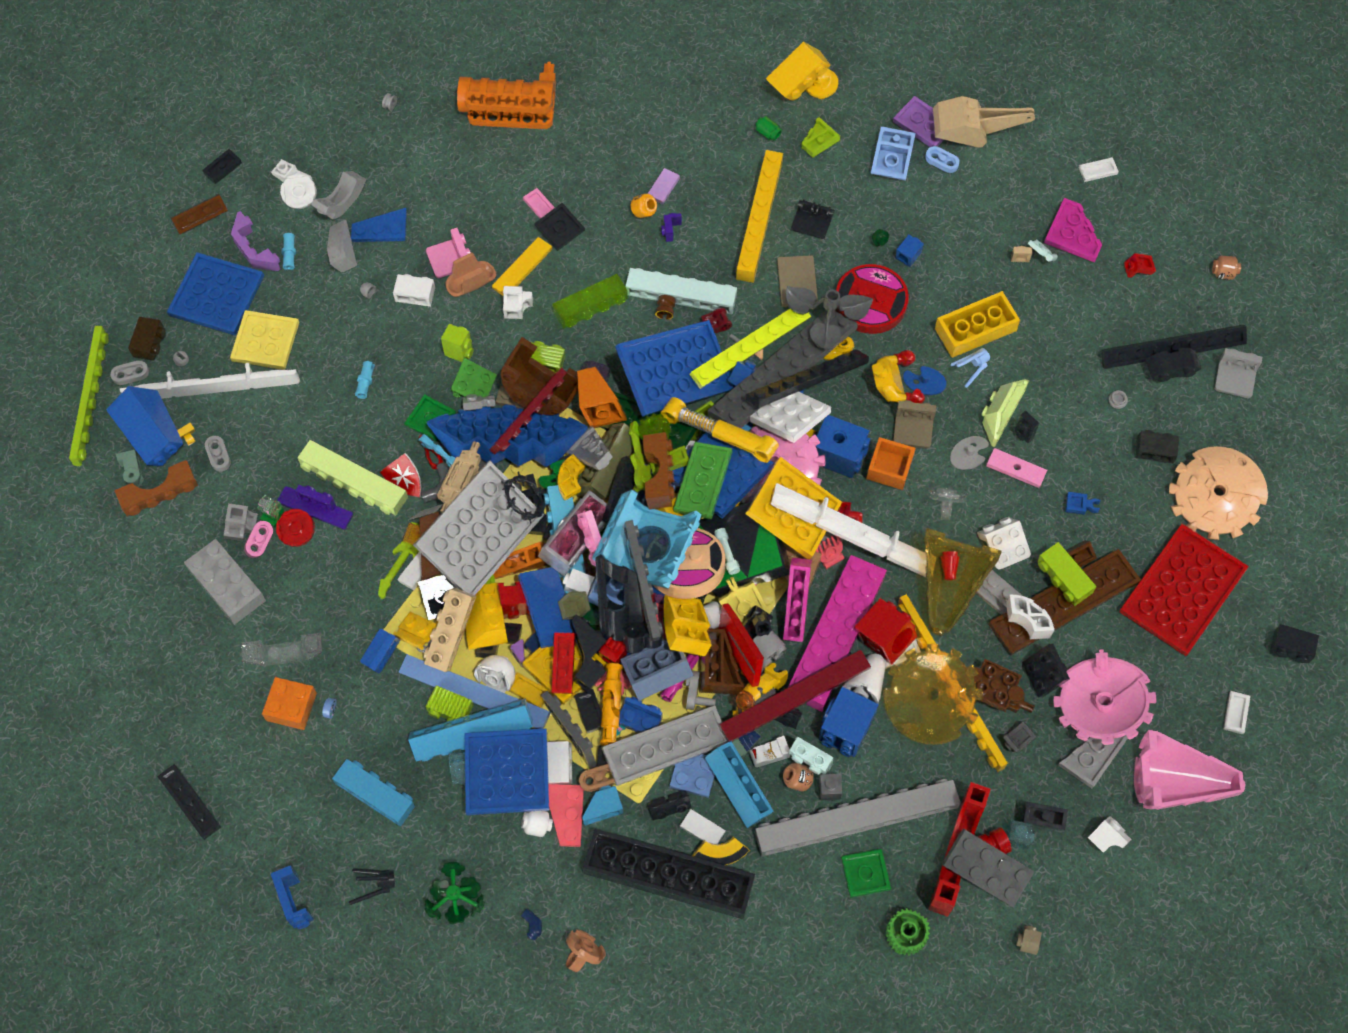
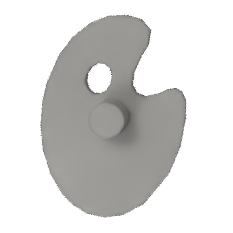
[950,436,989,470]

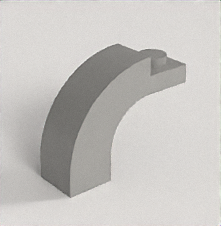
[312,171,366,219]

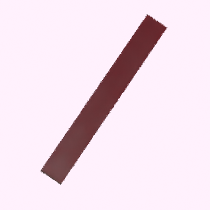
[719,650,871,742]

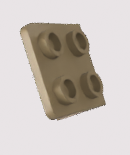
[893,400,936,449]

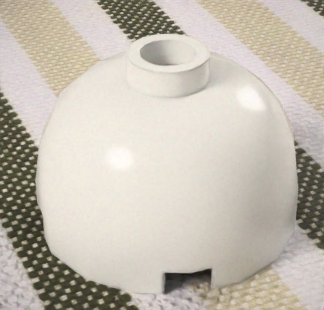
[474,655,515,693]

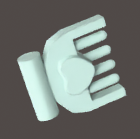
[1028,239,1057,261]

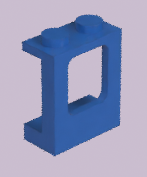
[271,865,314,929]

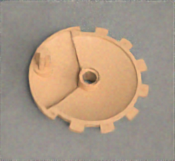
[1169,447,1268,540]

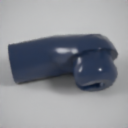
[521,908,542,940]

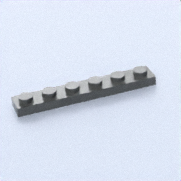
[623,520,663,642]

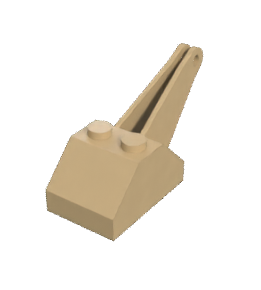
[933,96,1035,147]

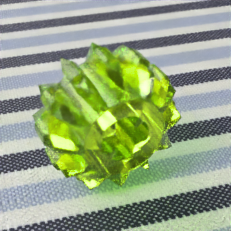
[638,413,671,440]

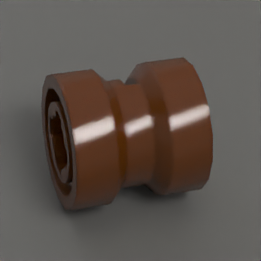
[655,295,676,320]

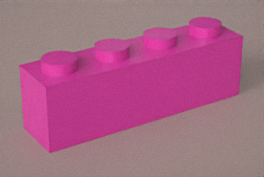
[783,558,812,642]

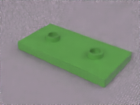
[673,442,733,519]

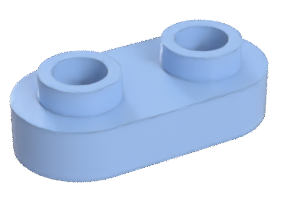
[926,146,959,173]

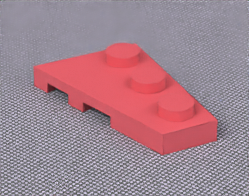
[549,784,584,847]

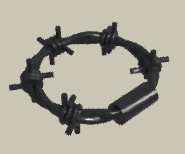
[501,471,546,523]

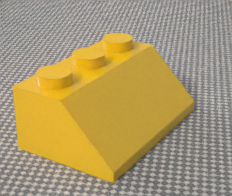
[766,42,831,101]
[465,582,508,650]

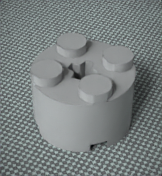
[753,631,787,674]

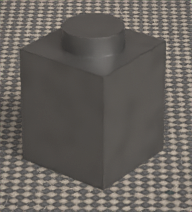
[819,774,842,801]

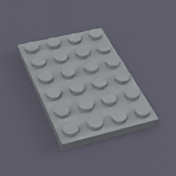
[413,461,544,595]

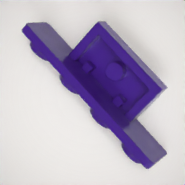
[277,485,353,530]

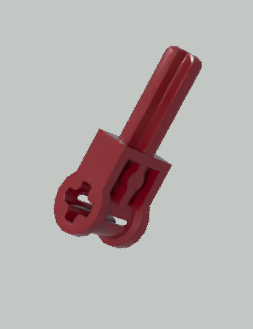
[699,308,732,334]

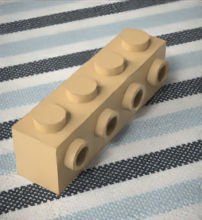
[423,588,476,672]

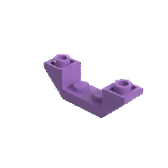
[231,211,280,271]

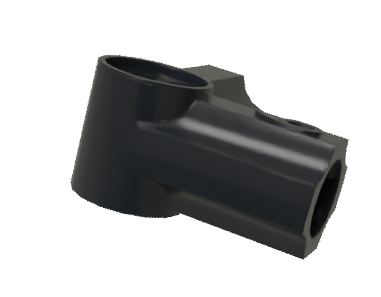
[743,605,773,640]

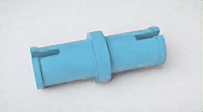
[281,233,296,270]
[355,361,375,399]

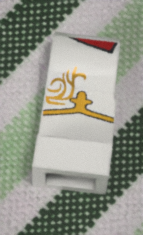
[749,736,790,767]

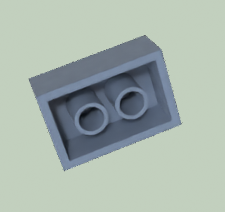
[620,638,694,701]

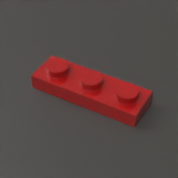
[552,633,575,694]

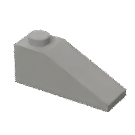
[327,220,357,272]

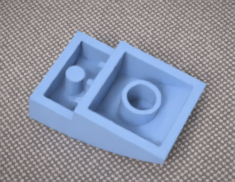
[871,127,916,181]

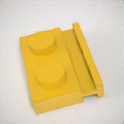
[393,612,437,650]

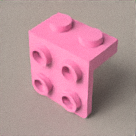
[426,228,470,278]

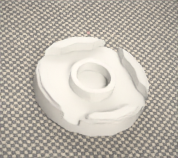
[280,173,317,209]

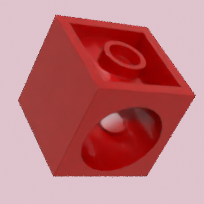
[855,598,917,665]

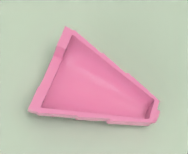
[1134,730,1245,810]

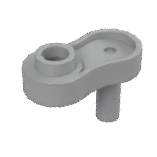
[686,671,716,710]

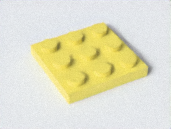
[230,310,299,370]

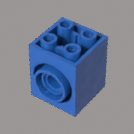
[816,415,871,478]
[818,687,879,757]

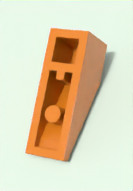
[494,542,548,579]

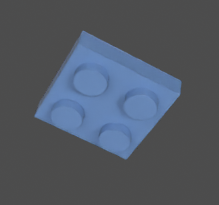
[669,754,715,798]

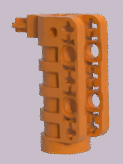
[457,62,556,129]

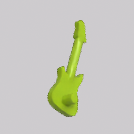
[629,421,652,492]
[378,522,420,599]

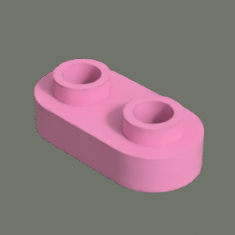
[244,521,273,558]

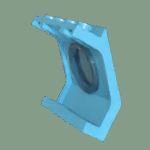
[592,490,701,589]

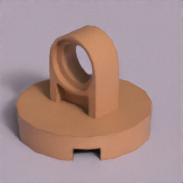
[566,930,606,972]

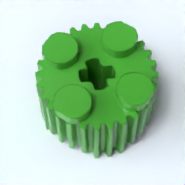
[886,908,930,956]

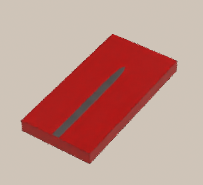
[718,603,764,687]

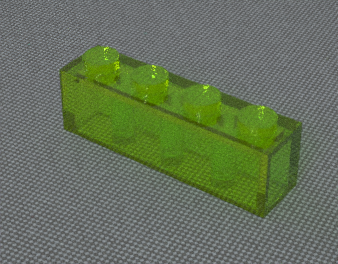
[552,274,628,329]

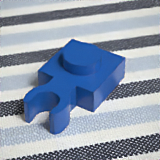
[1065,492,1100,515]

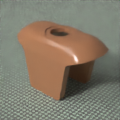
[446,252,496,296]

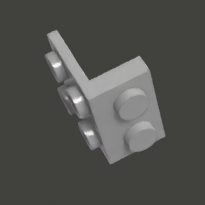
[1215,348,1263,398]

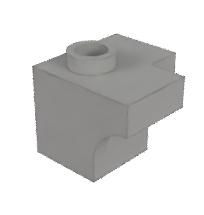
[224,503,258,541]

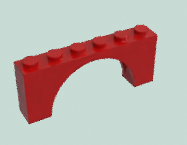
[928,782,991,917]

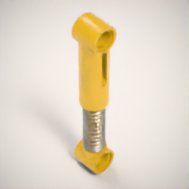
[661,397,779,463]

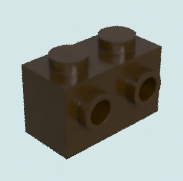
[128,317,166,361]

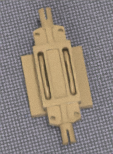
[437,441,481,512]

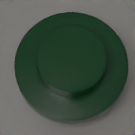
[872,229,889,247]

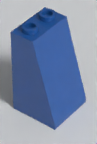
[106,386,183,466]

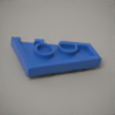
[351,208,407,242]

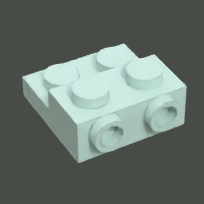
[789,737,833,775]

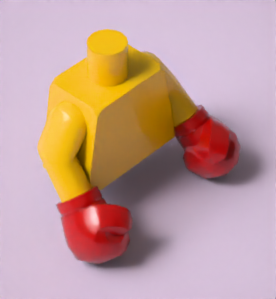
[872,350,925,404]

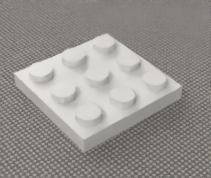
[750,392,831,443]

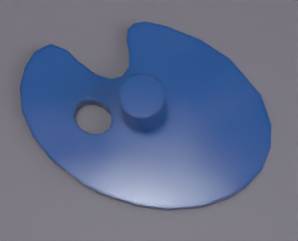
[903,366,946,395]

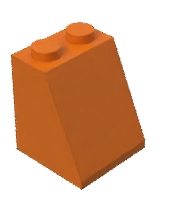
[577,367,627,428]

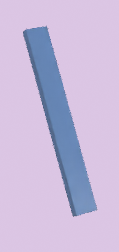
[399,654,551,729]

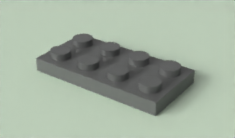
[942,828,1034,908]

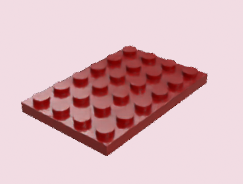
[1119,524,1249,656]

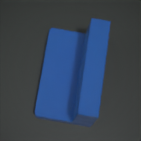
[360,629,401,674]

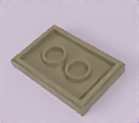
[777,256,818,307]

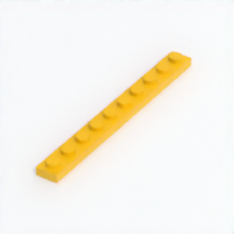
[897,594,1008,772]

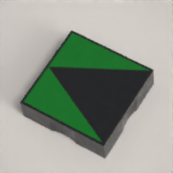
[698,501,790,598]

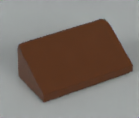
[1066,540,1097,567]

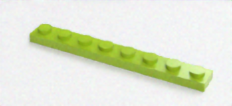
[69,326,109,466]

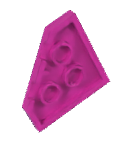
[1044,198,1102,263]

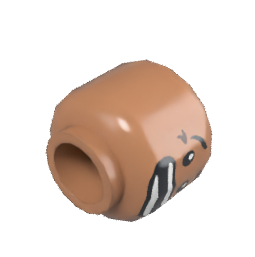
[1212,256,1241,280]
[783,763,814,792]

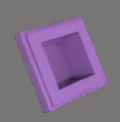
[510,639,525,668]

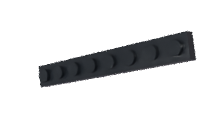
[1102,324,1247,369]
[746,350,869,408]

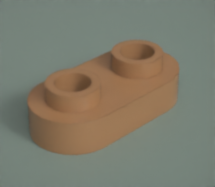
[579,764,615,792]

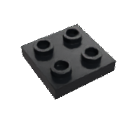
[1022,644,1070,698]

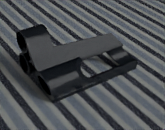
[595,554,662,653]

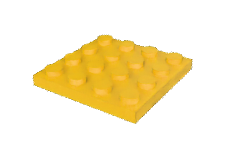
[745,457,842,559]

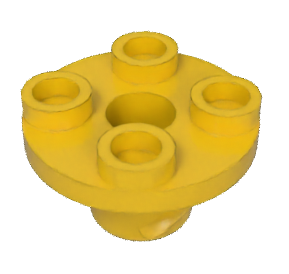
[806,68,838,99]

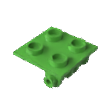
[450,358,497,398]

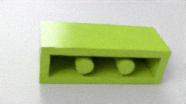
[1037,542,1096,606]

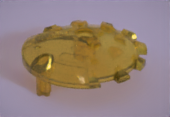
[884,644,983,745]

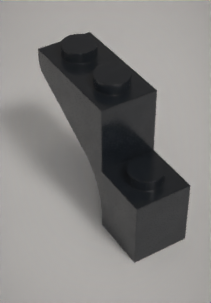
[570,614,606,693]

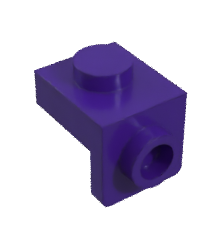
[661,213,682,242]

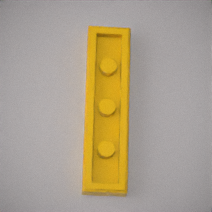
[492,237,552,296]

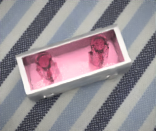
[538,491,607,576]

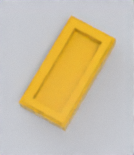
[509,672,551,708]

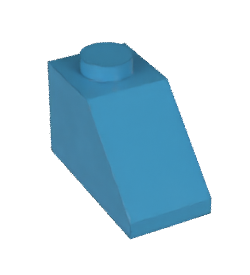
[582,786,623,826]

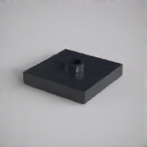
[535,203,585,251]

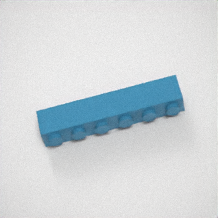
[408,698,533,761]

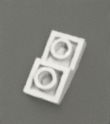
[271,159,313,182]

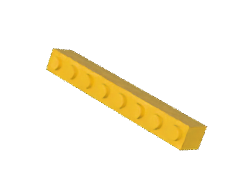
[736,150,783,283]

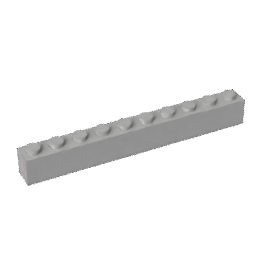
[755,779,960,857]

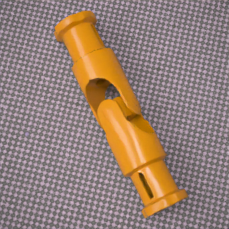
[600,663,623,746]

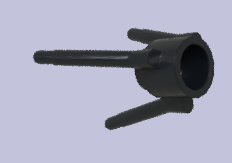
[349,868,395,905]

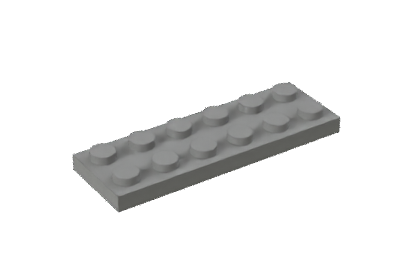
[602,705,728,786]

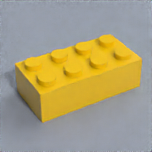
[935,291,1020,358]

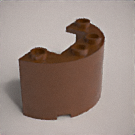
[501,337,578,415]

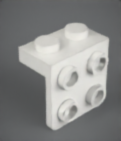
[977,517,1031,569]

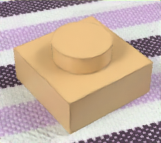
[1011,246,1032,262]

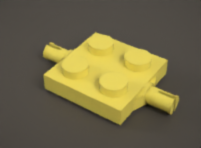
[718,577,770,624]

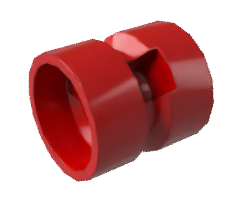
[977,827,1012,854]

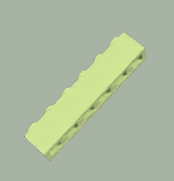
[298,440,408,515]

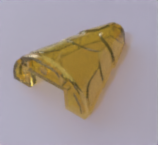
[924,528,1002,636]

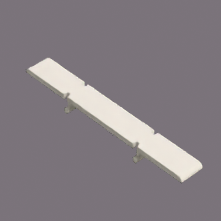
[120,363,300,399]
[771,483,934,578]

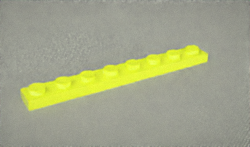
[690,309,811,389]

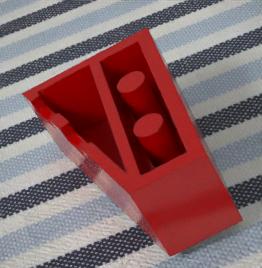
[498,582,531,619]

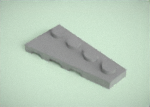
[566,425,613,471]
[1058,735,1128,789]

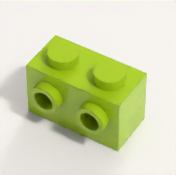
[441,324,474,362]

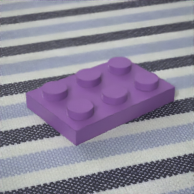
[893,96,944,147]

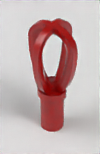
[419,435,443,469]

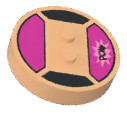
[646,528,725,599]

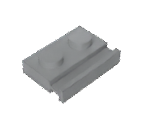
[973,570,1022,615]

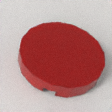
[276,509,315,547]

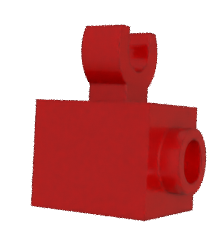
[599,637,628,664]

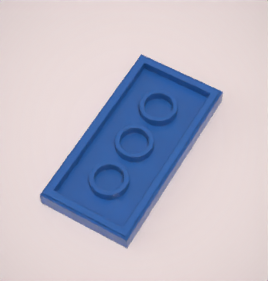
[518,567,573,649]

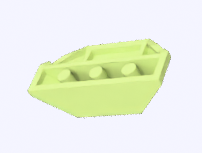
[982,379,1029,447]

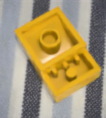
[664,595,712,656]

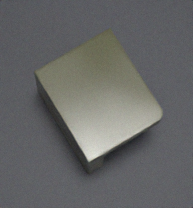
[558,591,590,620]

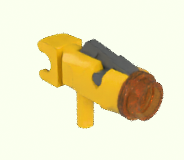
[736,663,788,710]

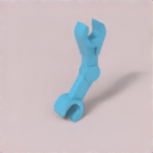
[418,434,456,467]

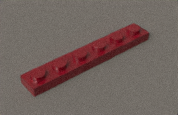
[489,367,567,455]

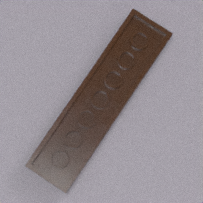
[989,549,1141,656]

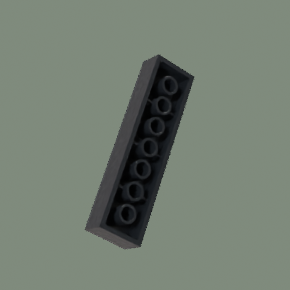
[583,829,755,920]

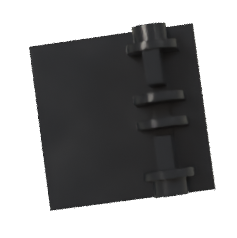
[790,199,835,240]

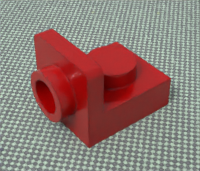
[1124,253,1156,278]

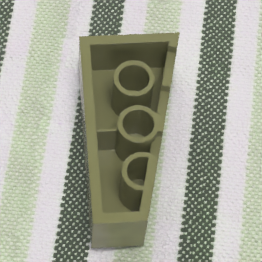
[577,423,640,499]

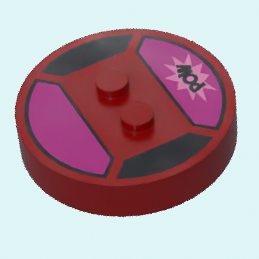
[836,264,909,334]

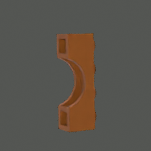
[643,432,675,510]
[114,460,198,516]

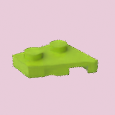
[802,117,840,158]

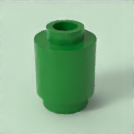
[755,116,782,141]

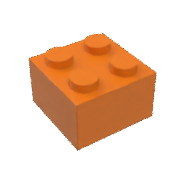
[866,437,916,490]
[262,677,317,730]

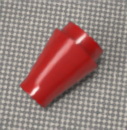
[940,551,960,580]

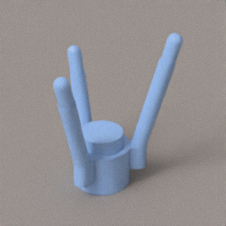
[951,348,990,388]

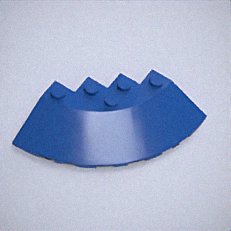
[427,405,588,467]

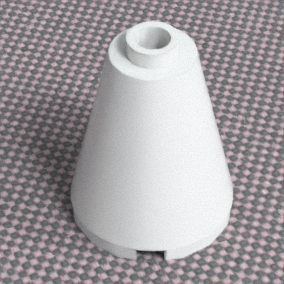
[842,654,886,704]

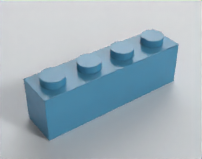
[705,741,774,828]
[332,759,415,827]

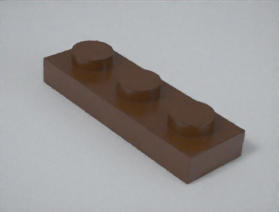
[170,194,228,234]

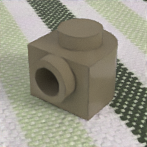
[1016,926,1042,955]

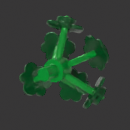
[424,862,485,924]

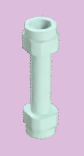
[714,528,740,575]

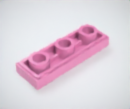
[986,448,1047,488]

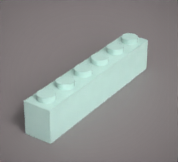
[625,268,737,314]

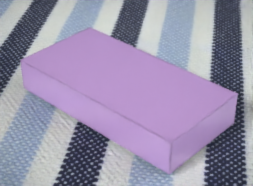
[648,168,680,205]

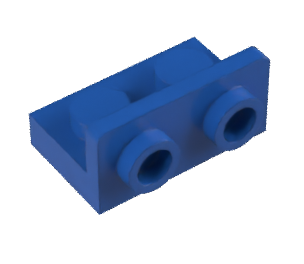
[619,697,663,733]

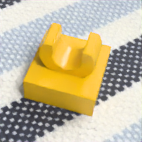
[177,423,195,445]

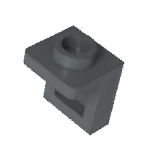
[1003,721,1038,752]

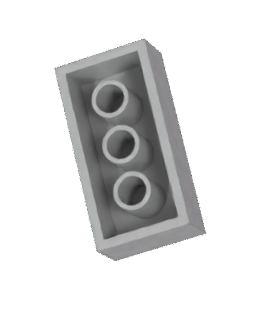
[184,539,266,625]

